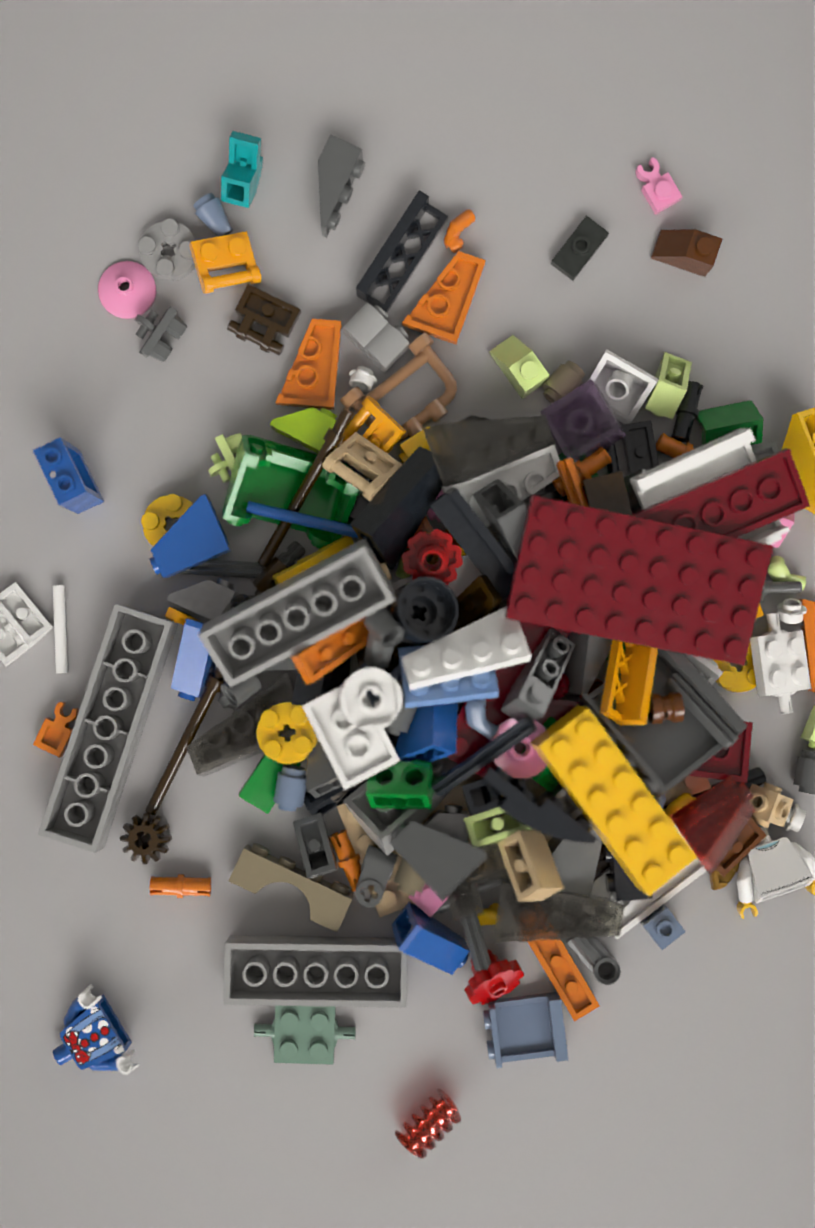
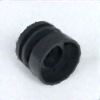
[385,577,459,647]

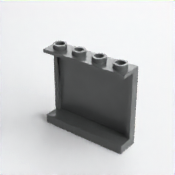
[578,649,748,799]

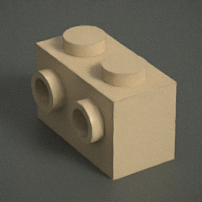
[498,830,564,901]

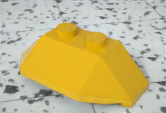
[782,408,815,514]

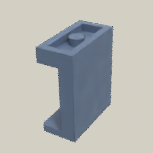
[483,992,569,1068]

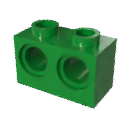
[366,759,435,810]

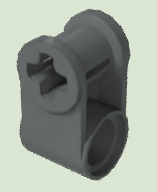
[356,845,398,907]

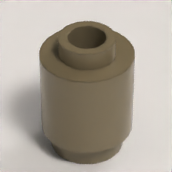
[542,360,585,405]
[394,858,425,896]

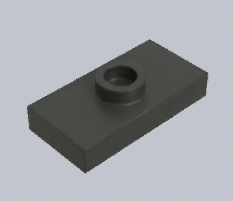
[551,215,609,281]

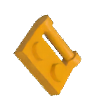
[189,231,261,294]
[336,396,406,454]

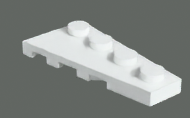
[402,606,531,690]

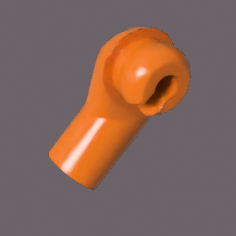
[443,209,475,253]

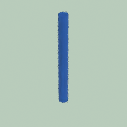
[246,501,359,539]

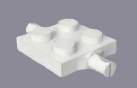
[750,613,811,714]

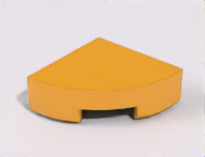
[165,607,200,626]

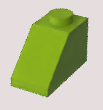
[270,407,337,454]

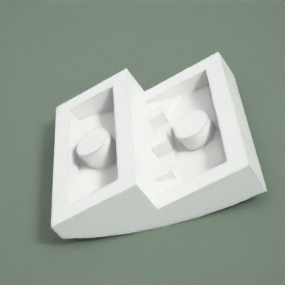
[0,582,53,667]

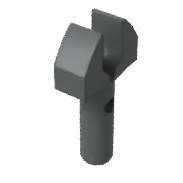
[760,579,802,602]

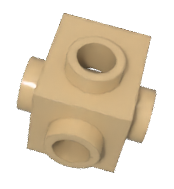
[743,782,794,828]

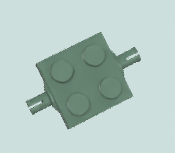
[254,1006,356,1065]

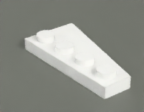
[441,445,560,527]

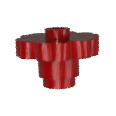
[402,528,463,586]
[464,950,524,1005]

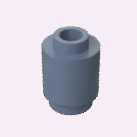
[273,765,306,811]

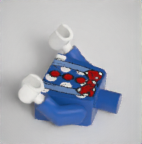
[53,985,139,1075]

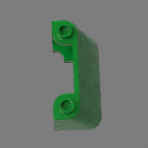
[222,435,359,549]

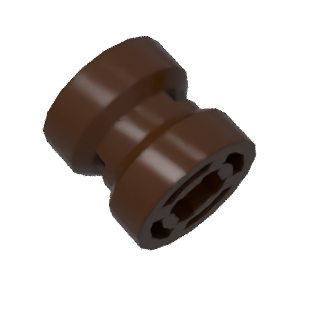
[648,692,685,724]

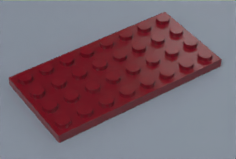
[504,495,774,665]

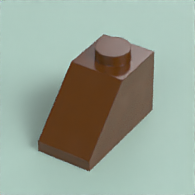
[651,229,723,277]

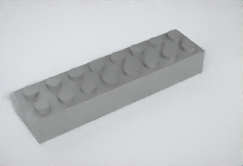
[38,604,179,853]

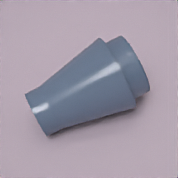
[193,193,233,237]

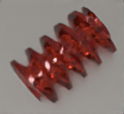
[395,1089,461,1159]

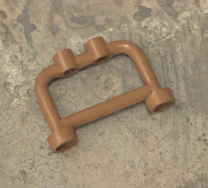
[340,332,457,443]

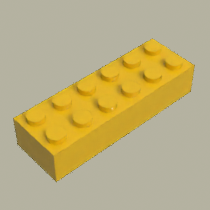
[530,705,697,896]

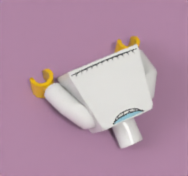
[737,827,815,919]

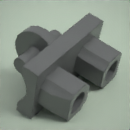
[134,307,188,362]

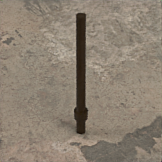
[257,408,354,567]
[145,666,226,815]

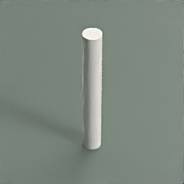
[52,585,68,674]

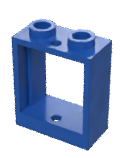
[33,437,104,514]

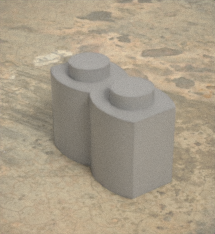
[343,303,410,372]

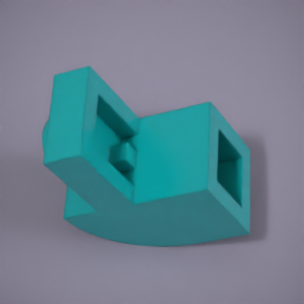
[221,131,263,208]

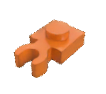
[33,701,79,757]

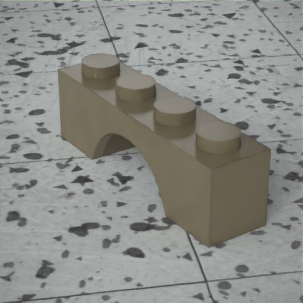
[229,843,354,932]

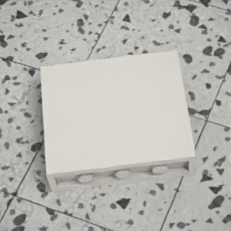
[629,428,790,545]

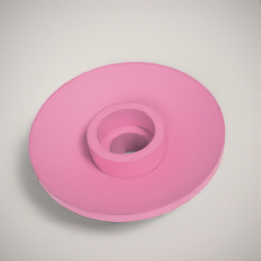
[98,261,156,319]
[491,718,547,779]

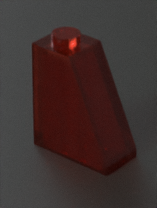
[670,775,755,874]

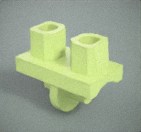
[208,433,243,483]

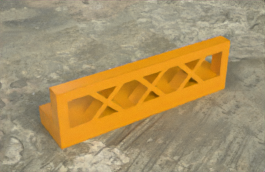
[600,639,658,726]

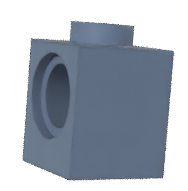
[640,904,686,950]

